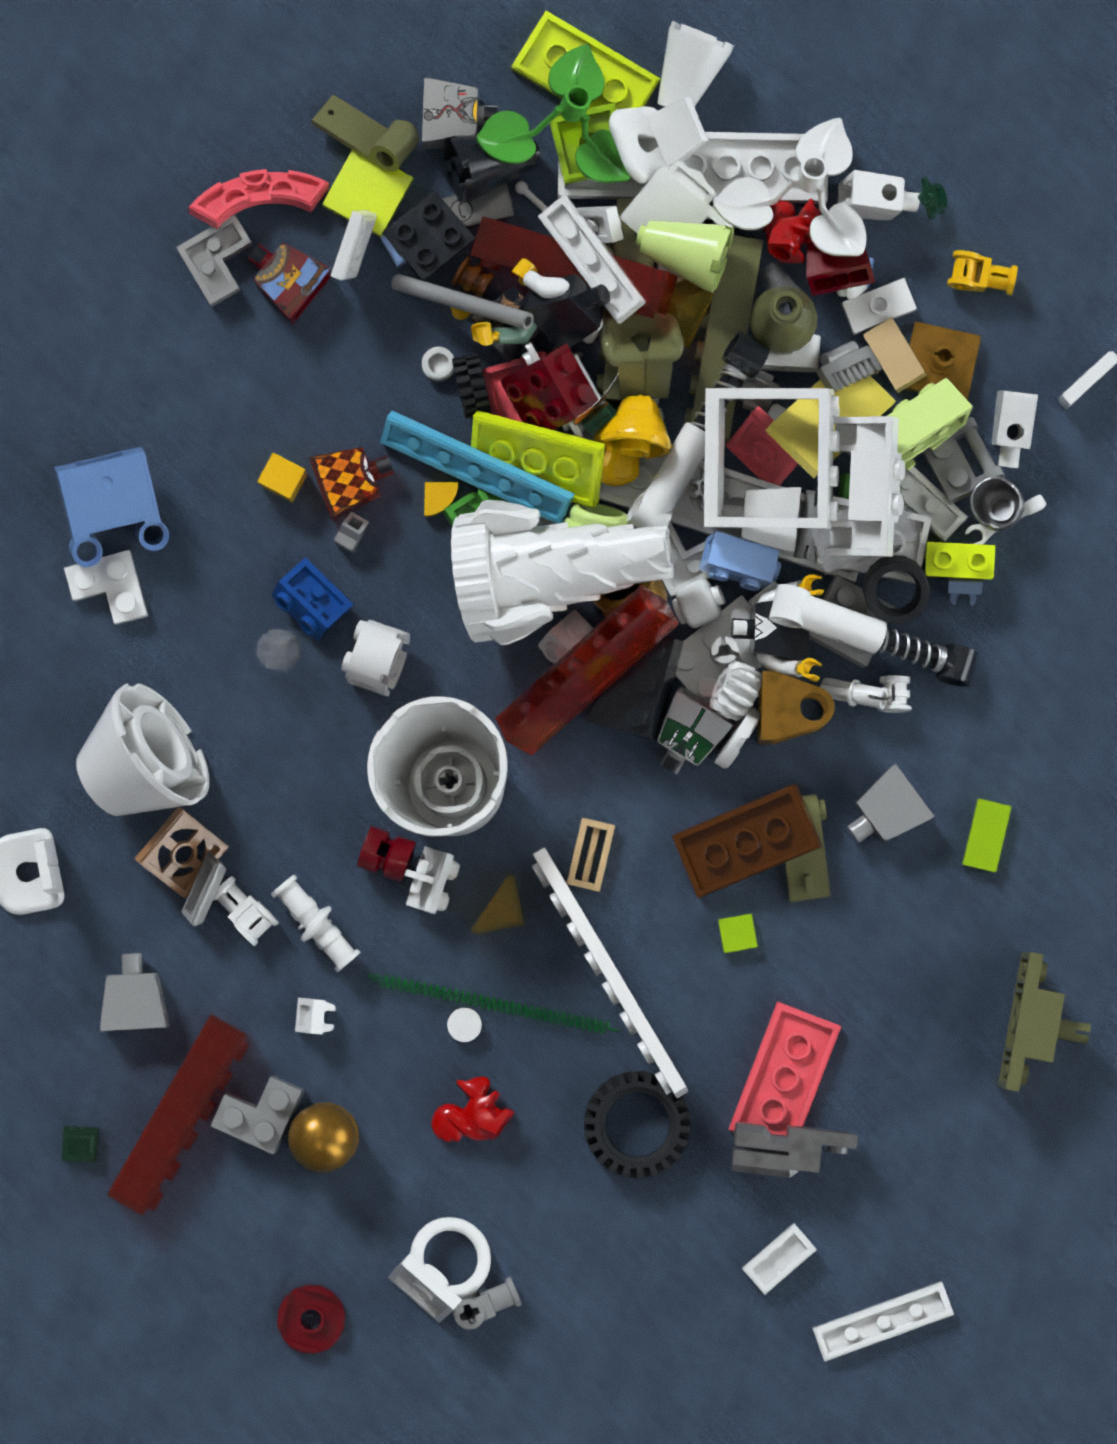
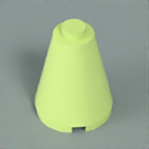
[636,220,734,293]

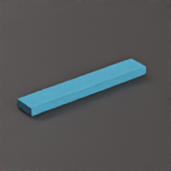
[380,411,575,524]

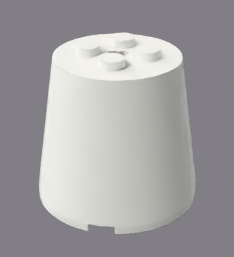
[367,696,508,836]

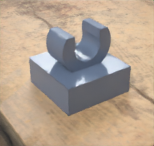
[945,577,983,606]

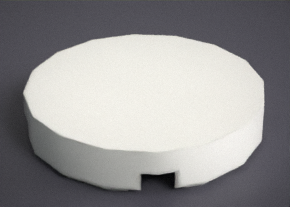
[714,706,760,769]

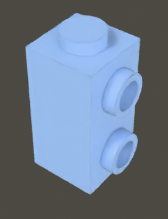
[699,531,781,591]

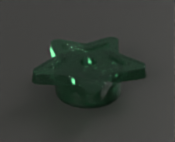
[918,176,948,220]

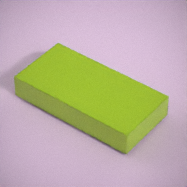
[962,798,1012,873]

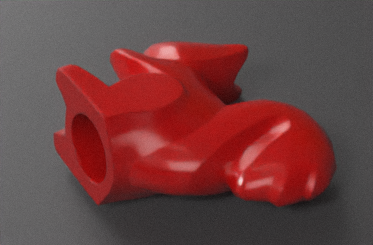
[763,199,822,263]
[431,1076,515,1143]

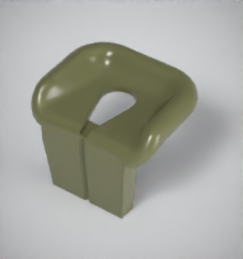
[599,311,684,401]

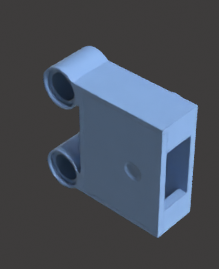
[54,447,169,567]

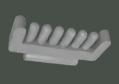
[817,341,883,394]

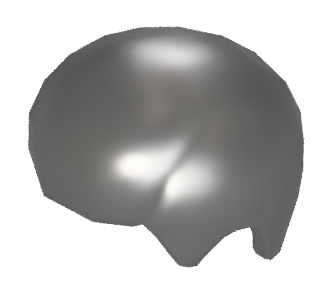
[970,476,1025,531]

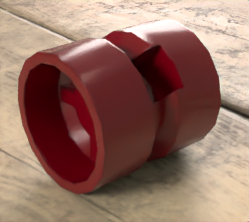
[356,826,417,883]

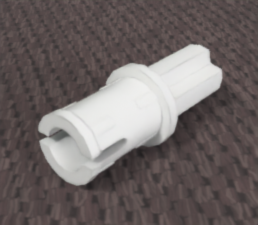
[820,678,888,710]

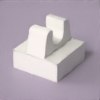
[295,998,336,1035]

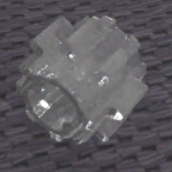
[256,629,301,671]

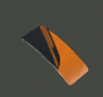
[574,373,619,425]

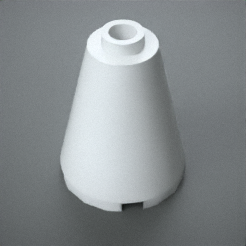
[657,21,734,108]

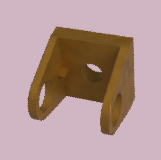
[758,671,835,745]

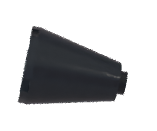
[443,135,540,203]

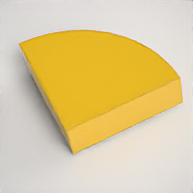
[424,482,459,517]

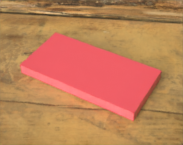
[728,1001,842,1152]

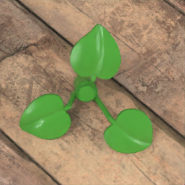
[476,44,631,183]

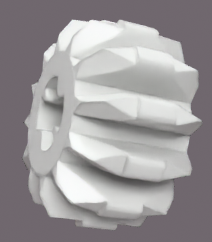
[710,660,762,721]

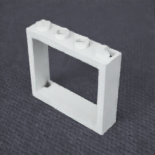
[704,388,840,528]

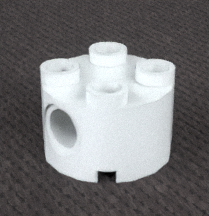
[341,619,410,697]

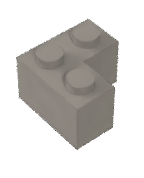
[211,1076,305,1154]

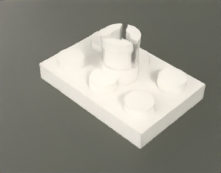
[675,595,762,703]

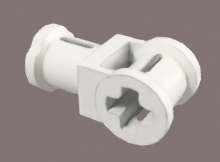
[213,876,279,946]

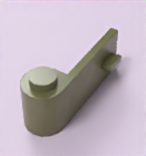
[311,94,420,172]
[785,794,831,902]

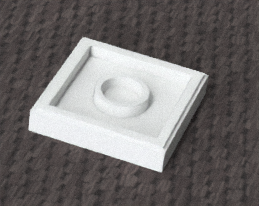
[331,210,377,280]

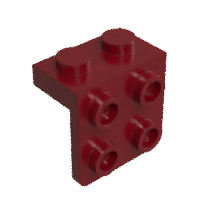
[501,343,598,430]

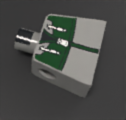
[657,686,735,774]

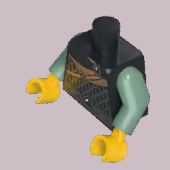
[450,286,541,362]

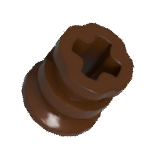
[451,257,495,298]

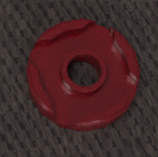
[277,1284,346,1354]

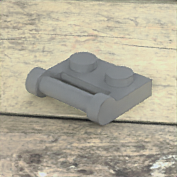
[922,417,1005,505]

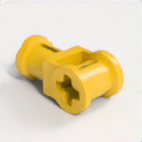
[947,250,1018,295]

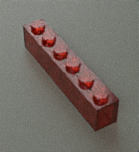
[471,216,678,319]
[495,585,679,755]
[107,1014,251,1216]

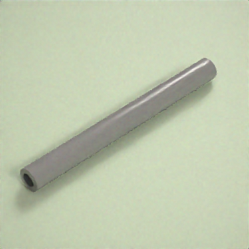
[391,274,534,330]

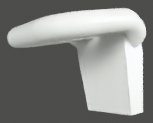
[609,97,708,185]
[0,828,64,915]

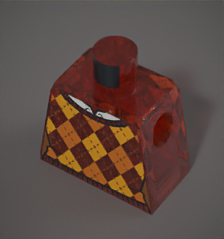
[309,447,394,522]

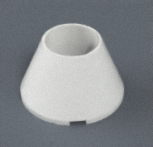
[76,683,209,816]

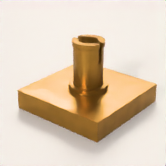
[904,321,981,400]

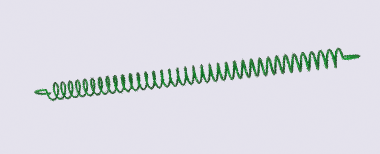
[368,973,621,1035]

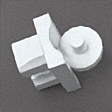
[404,846,460,914]

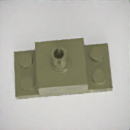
[997,952,1091,1092]

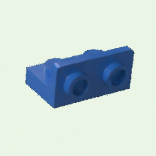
[271,557,354,641]

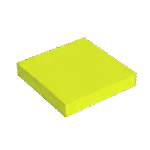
[322,150,414,237]

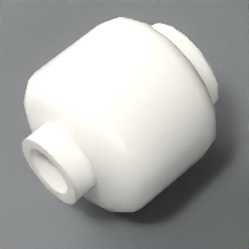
[672,578,725,628]

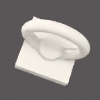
[388,1217,491,1323]

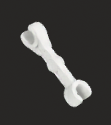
[965,495,1046,545]

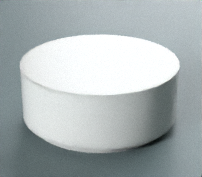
[422,347,454,382]
[447,1008,482,1042]

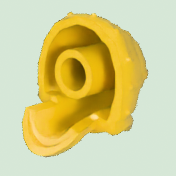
[593,394,673,486]

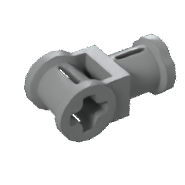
[452,1277,522,1330]

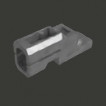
[731,1122,858,1178]

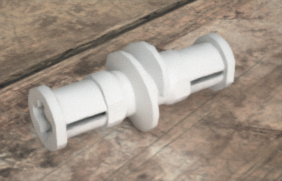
[271,874,361,972]

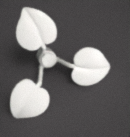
[713,118,867,257]

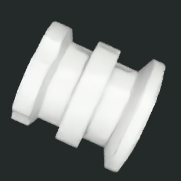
[878,675,912,713]

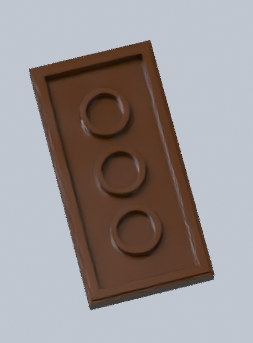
[672,783,823,898]

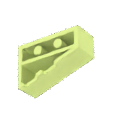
[887,378,973,471]

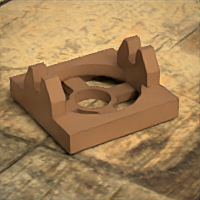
[134,807,229,899]

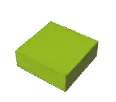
[718,913,758,953]

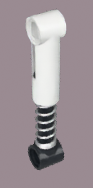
[626,331,770,528]
[769,584,978,687]

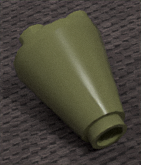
[749,286,817,355]

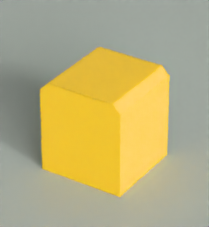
[257,453,308,503]

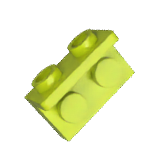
[923,542,995,580]

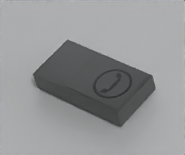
[442,183,515,229]

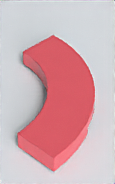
[188,169,329,229]

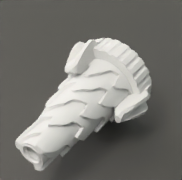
[451,500,674,646]

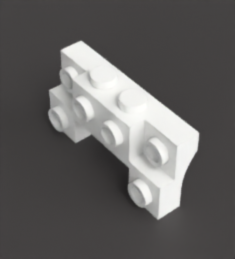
[824,416,905,557]

